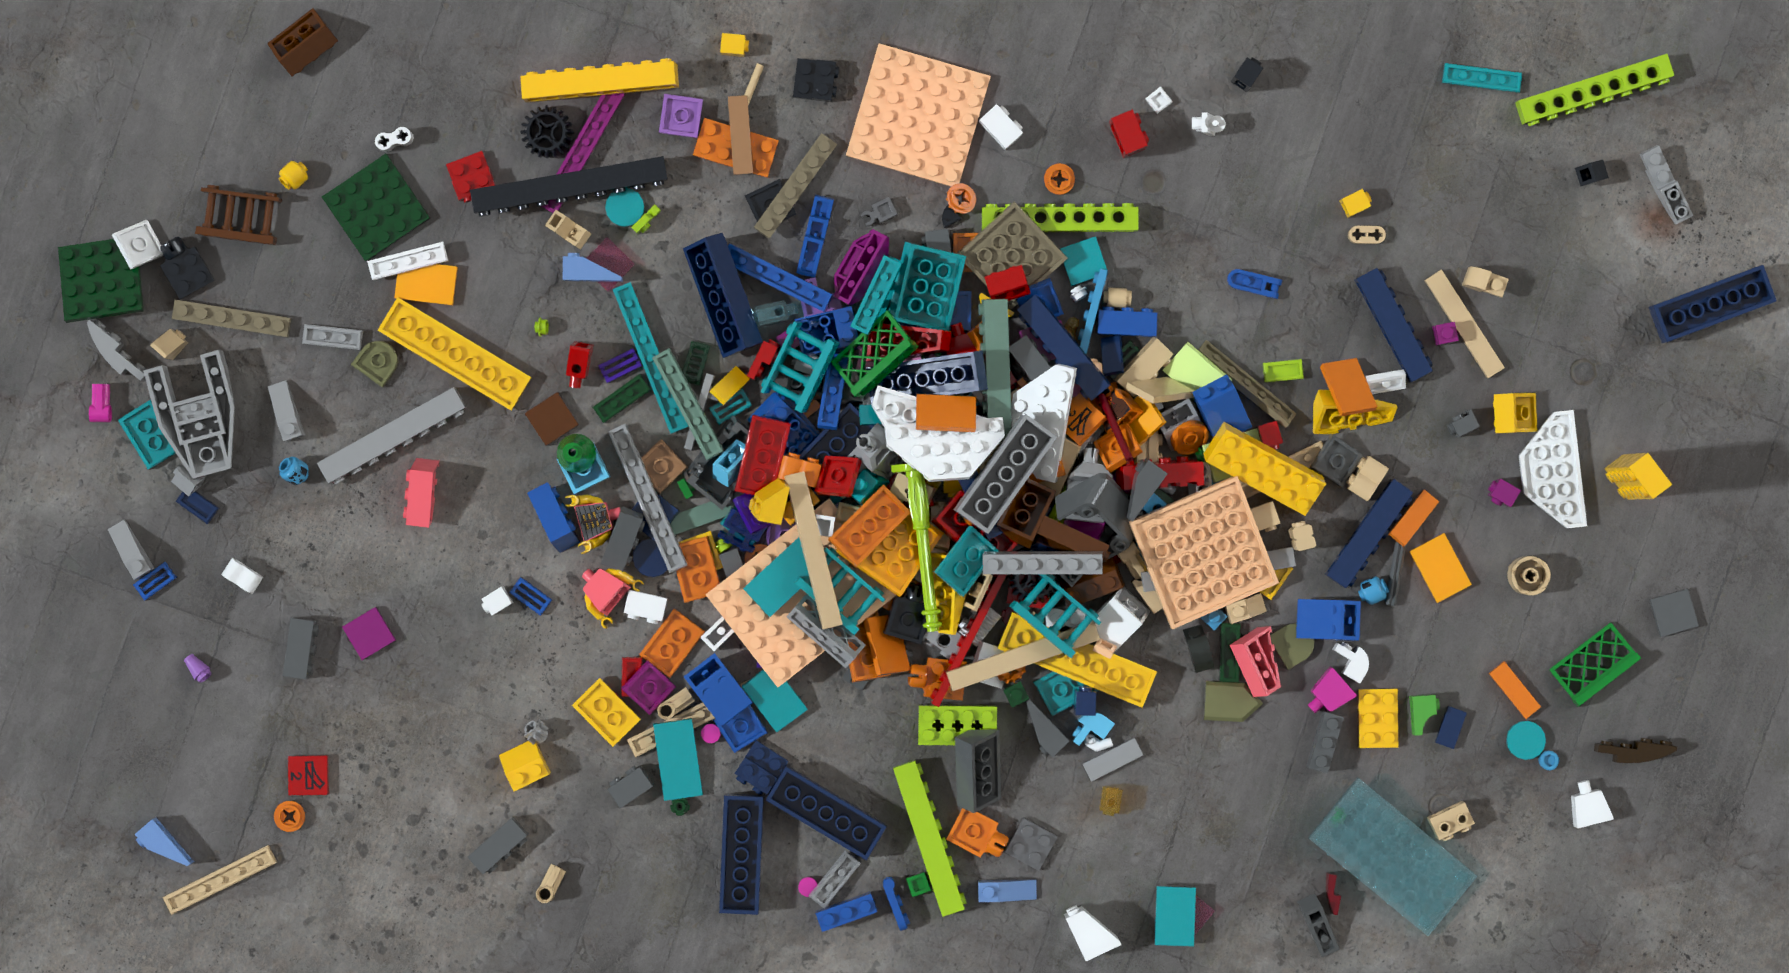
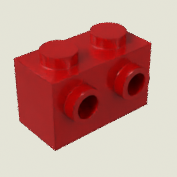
[985,265,1031,301]

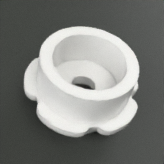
[1070,285,1088,302]

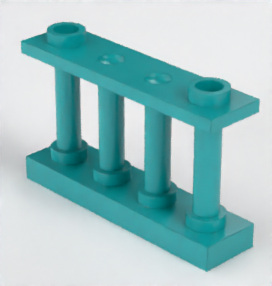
[850,255,902,335]
[761,321,840,413]
[794,547,886,635]
[1009,574,1101,658]

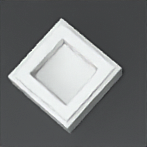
[1145,87,1173,114]

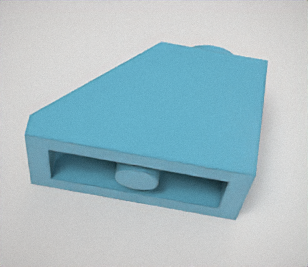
[712,439,745,487]

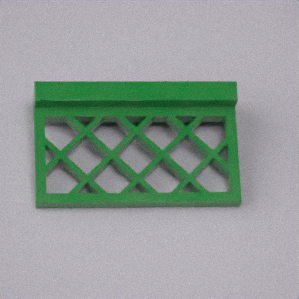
[831,310,919,398]
[1549,622,1641,707]

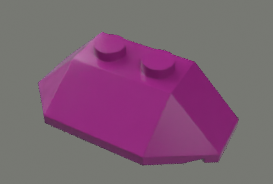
[834,229,889,306]

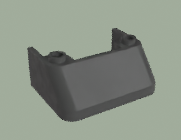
[1055,473,1144,559]

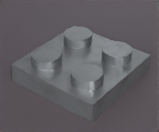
[1005,817,1058,871]

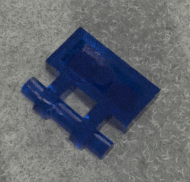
[717,507,765,553]

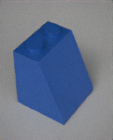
[1192,374,1252,438]

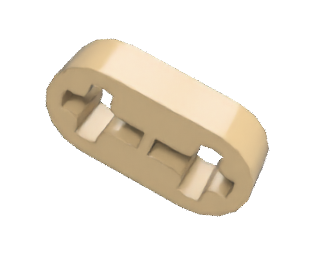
[1348,226,1386,244]

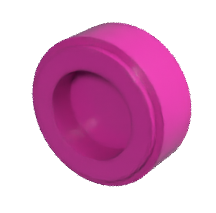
[701,723,721,743]
[798,877,818,897]

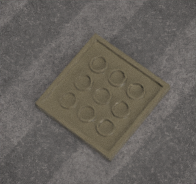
[957,201,1068,310]

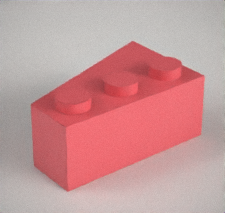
[403,458,440,528]
[1230,626,1281,697]

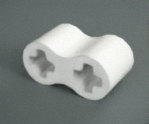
[375,127,414,152]
[221,558,263,594]

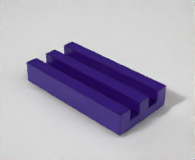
[598,348,642,383]

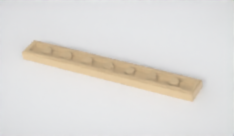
[784,471,843,630]
[946,621,1100,691]
[627,679,751,757]

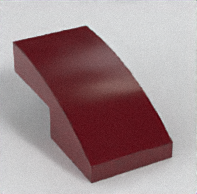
[1326,872,1341,915]

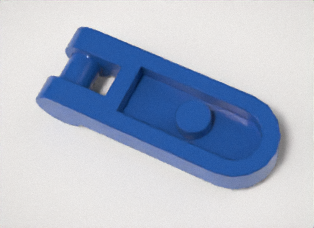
[1227,269,1283,299]
[883,877,910,931]

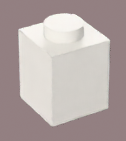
[481,586,514,615]

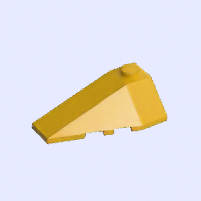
[1313,390,1397,434]
[931,552,966,635]

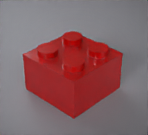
[1109,109,1149,158]

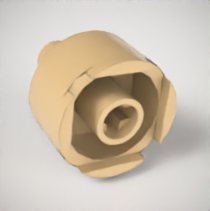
[1507,556,1551,595]

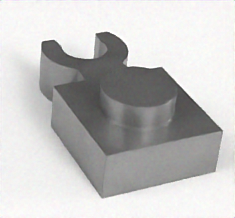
[861,197,898,226]

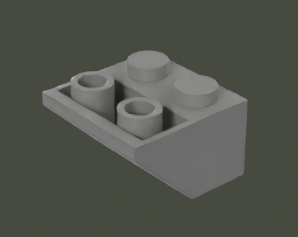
[1159,399,1201,452]

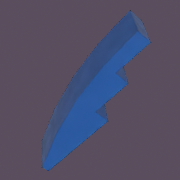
[796,194,834,278]

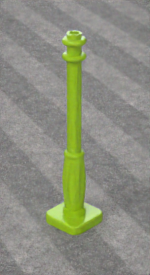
[891,463,942,632]

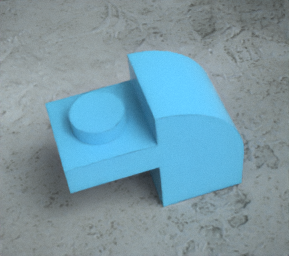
[1072,712,1115,746]

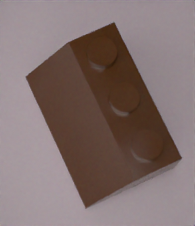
[267,8,338,77]
[996,478,1056,549]
[1059,556,1126,607]

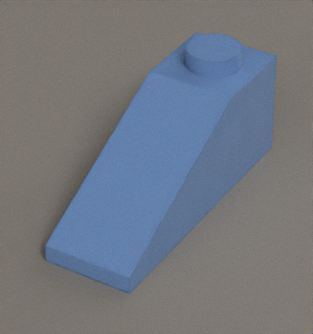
[563,253,623,282]
[135,817,194,866]
[978,879,1037,902]

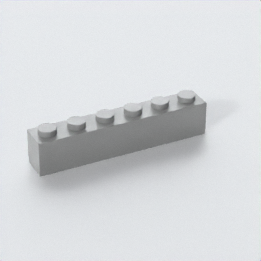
[983,551,1103,574]

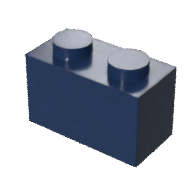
[1074,686,1096,716]

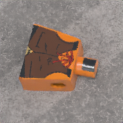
[1097,386,1143,433]

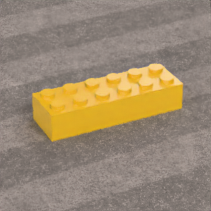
[1203,422,1326,516]
[1604,453,1672,500]

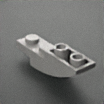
[1640,145,1693,225]
[87,320,147,381]

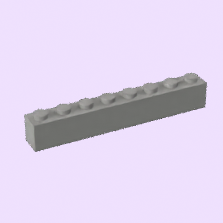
[317,387,467,485]

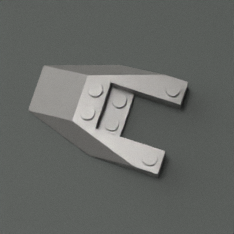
[143,350,235,479]

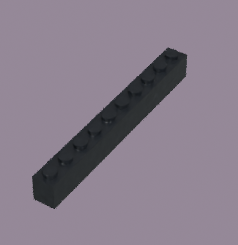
[470,156,668,217]

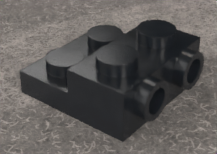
[793,58,839,102]

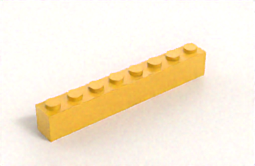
[521,58,679,102]

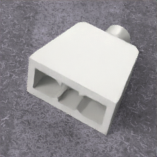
[1571,780,1614,828]

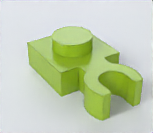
[631,205,661,234]

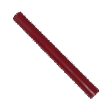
[1097,394,1133,462]

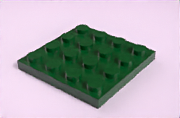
[322,153,430,262]
[58,239,144,323]

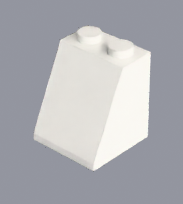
[1095,587,1150,651]
[1064,905,1121,961]

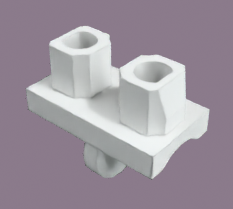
[1192,112,1226,136]

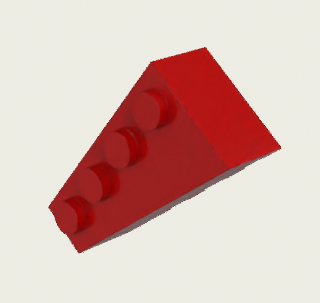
[866,324,951,362]
[1116,456,1204,490]

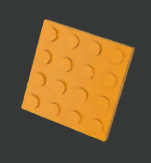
[836,508,944,597]

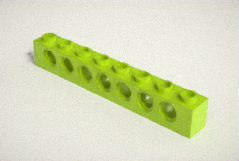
[1515,54,1674,126]
[982,203,1138,232]

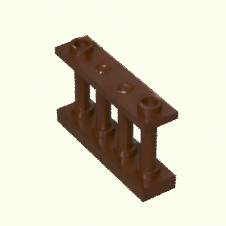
[195,185,282,245]

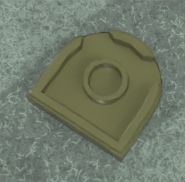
[351,341,398,387]
[1270,624,1314,670]

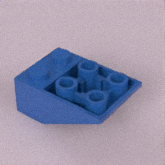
[794,306,862,356]
[747,392,819,455]
[1296,599,1361,641]
[684,653,753,727]

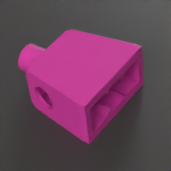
[1308,667,1357,713]

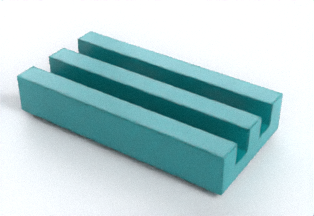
[709,388,752,425]

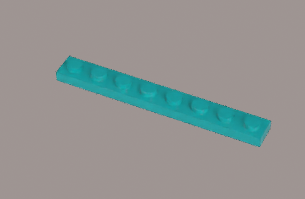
[613,282,689,434]

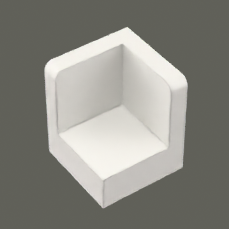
[815,514,835,537]

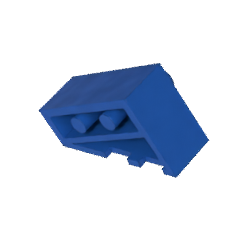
[527,482,580,553]

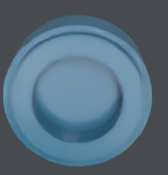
[1538,750,1559,770]

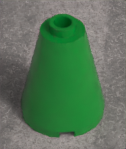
[557,434,596,473]

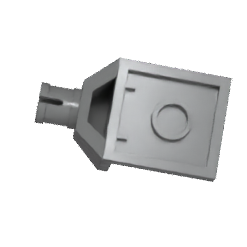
[852,423,905,480]
[1064,448,1112,523]

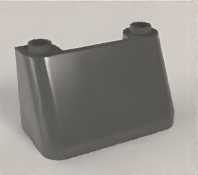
[684,416,749,510]

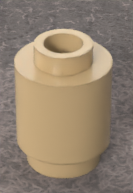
[1103,287,1132,308]

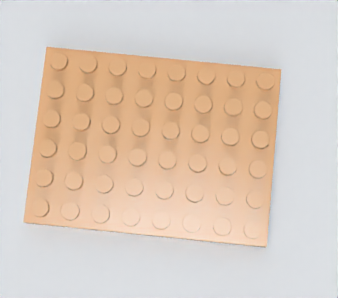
[706,499,896,687]

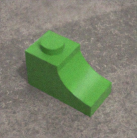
[1409,694,1440,736]

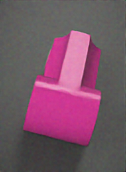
[89,384,112,422]

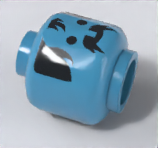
[279,456,309,485]
[1358,576,1389,605]

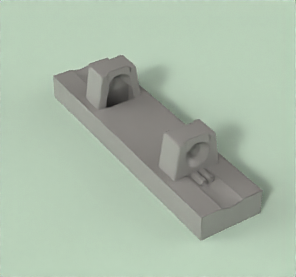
[684,373,718,450]

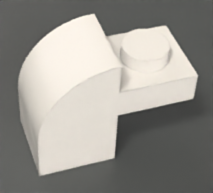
[1332,642,1369,683]

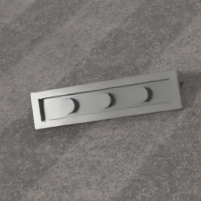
[787,594,865,668]

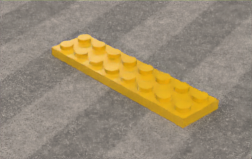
[377,297,532,411]
[997,612,1157,708]

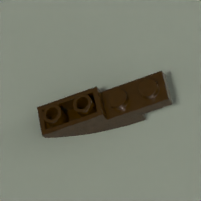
[1594,738,1677,763]

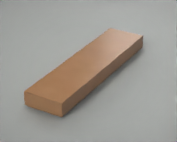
[728,95,753,175]

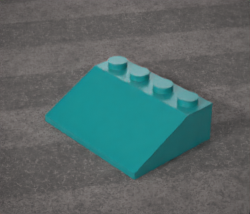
[887,241,966,331]

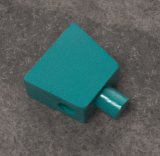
[852,469,890,506]

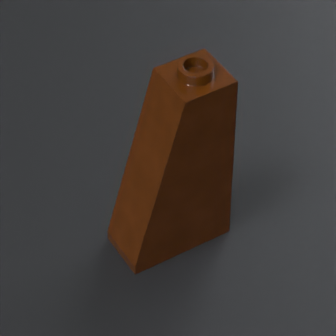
[1034,516,1111,563]

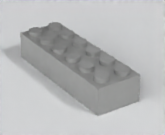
[953,413,1057,534]

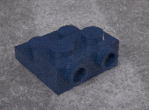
[734,740,788,795]

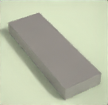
[302,324,363,350]
[1083,738,1143,782]
[809,850,861,909]

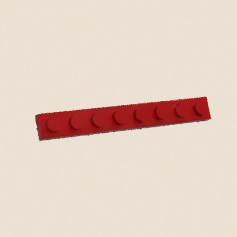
[929,574,1007,707]

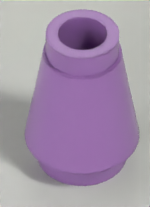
[184,654,212,683]

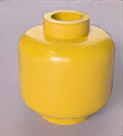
[278,161,308,190]

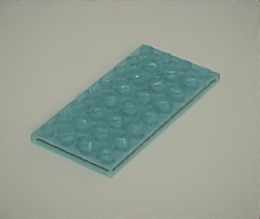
[1308,777,1477,936]

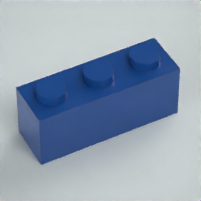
[1097,307,1157,337]
[816,891,878,932]

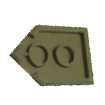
[1204,681,1263,722]

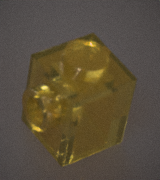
[1099,786,1123,816]

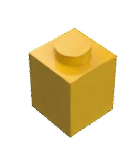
[720,33,749,57]
[1339,189,1372,218]

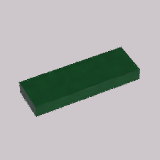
[592,374,652,423]
[1219,623,1241,682]

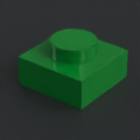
[677,478,695,499]
[906,872,931,897]

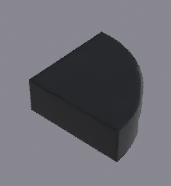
[942,204,962,229]

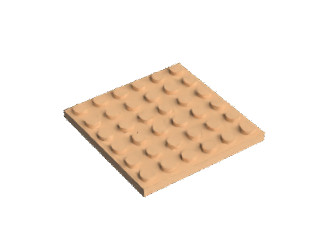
[846,43,991,187]
[1129,476,1279,629]

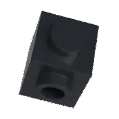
[1575,160,1609,187]

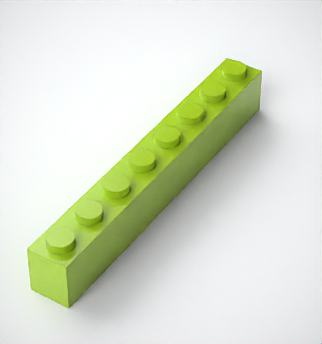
[893,760,967,917]

